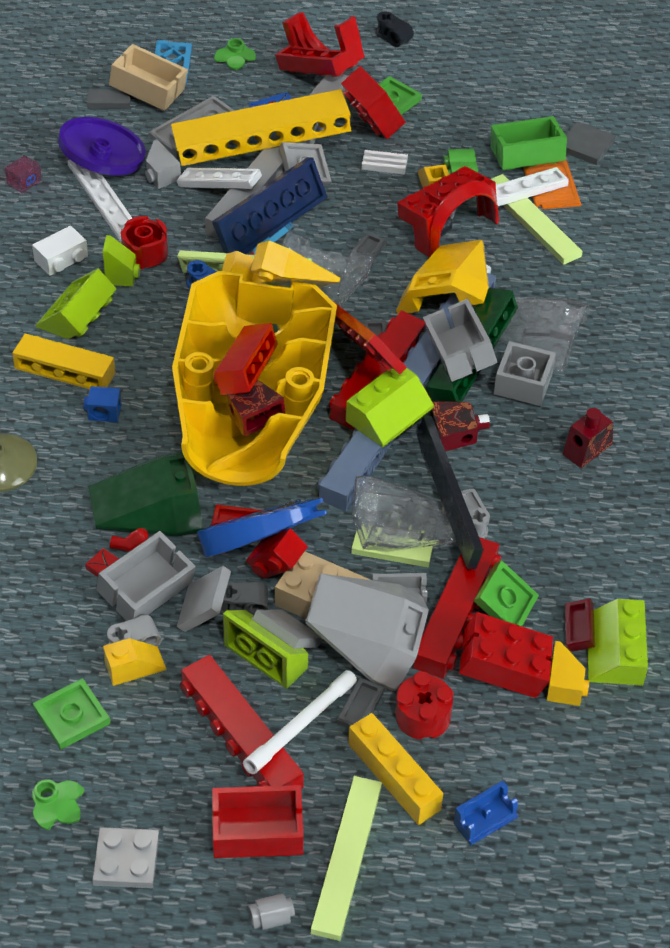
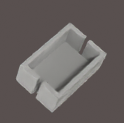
[423,299,498,381]
[96,531,196,621]

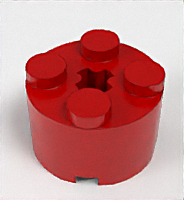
[121,216,168,270]
[395,671,453,739]

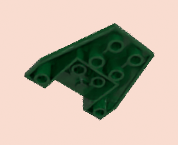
[88,452,203,536]

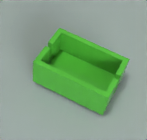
[491,116,567,170]

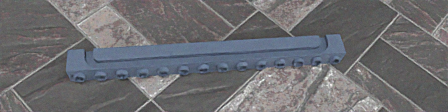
[317,273,496,512]

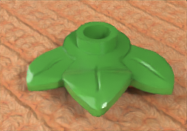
[214,38,256,70]
[32,779,85,830]

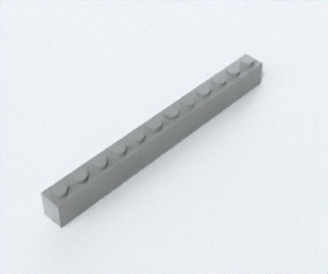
[205,74,349,239]

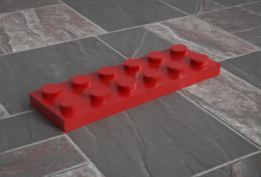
[332,300,407,374]

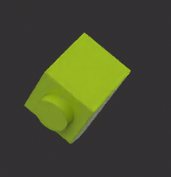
[103,235,140,286]

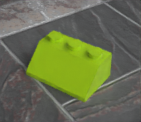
[35,268,117,339]
[346,368,434,448]
[587,599,648,686]
[223,610,308,689]

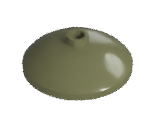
[0,433,37,492]

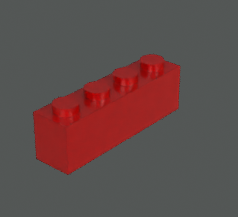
[214,323,278,395]

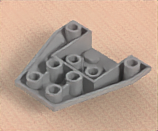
[305,574,429,691]

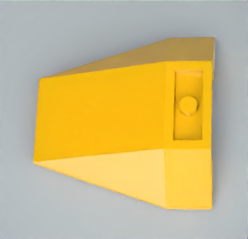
[396,240,489,314]

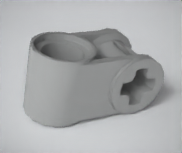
[107,615,162,646]

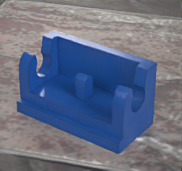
[454,781,518,845]

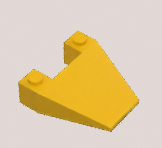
[222,240,340,288]

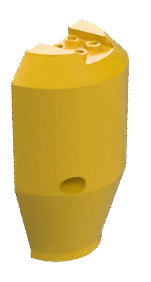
[172,271,337,486]

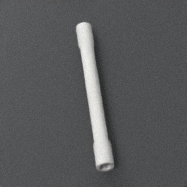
[243,670,357,774]

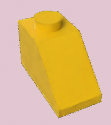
[103,638,166,686]
[547,641,589,706]

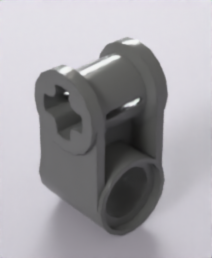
[220,582,268,615]

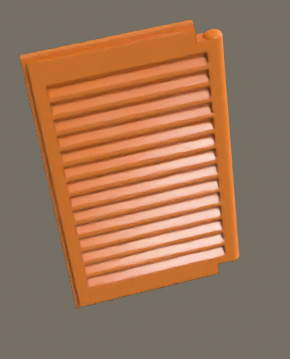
[523,160,582,209]

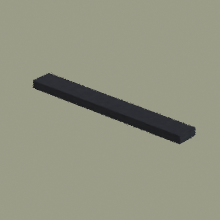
[417,416,484,569]

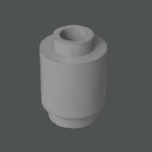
[248,893,295,930]

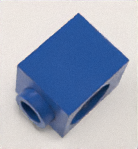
[83,386,122,422]

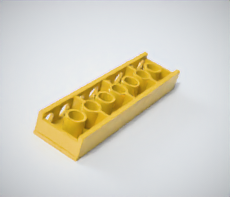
[171,89,351,166]

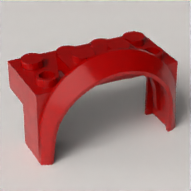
[275,12,365,77]
[397,166,499,257]

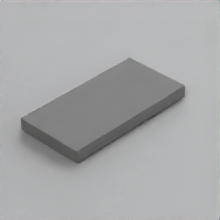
[149,96,235,157]

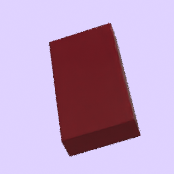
[565,598,595,652]

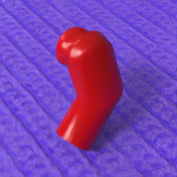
[110,528,149,552]

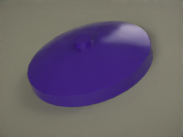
[58,117,146,175]

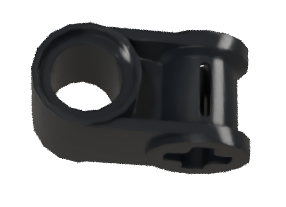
[375,11,414,47]

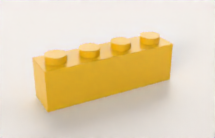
[12,333,115,389]
[348,713,443,825]

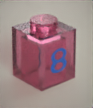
[5,155,42,194]

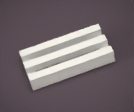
[362,150,408,174]

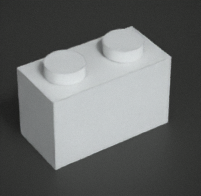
[32,226,88,276]

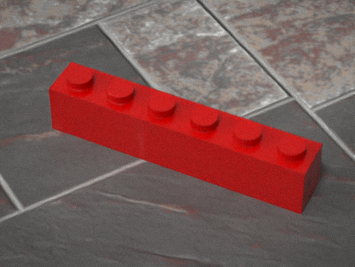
[329,310,426,430]
[413,537,502,679]
[180,654,304,789]

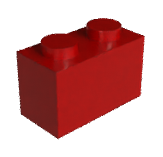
[246,528,308,579]

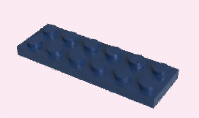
[212,157,328,254]

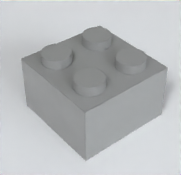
[494,341,556,406]

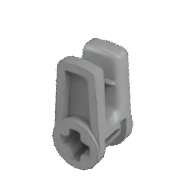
[461,489,490,539]

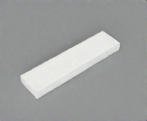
[496,167,569,206]
[177,168,262,189]

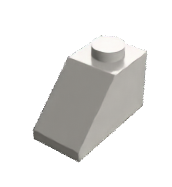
[145,139,181,189]

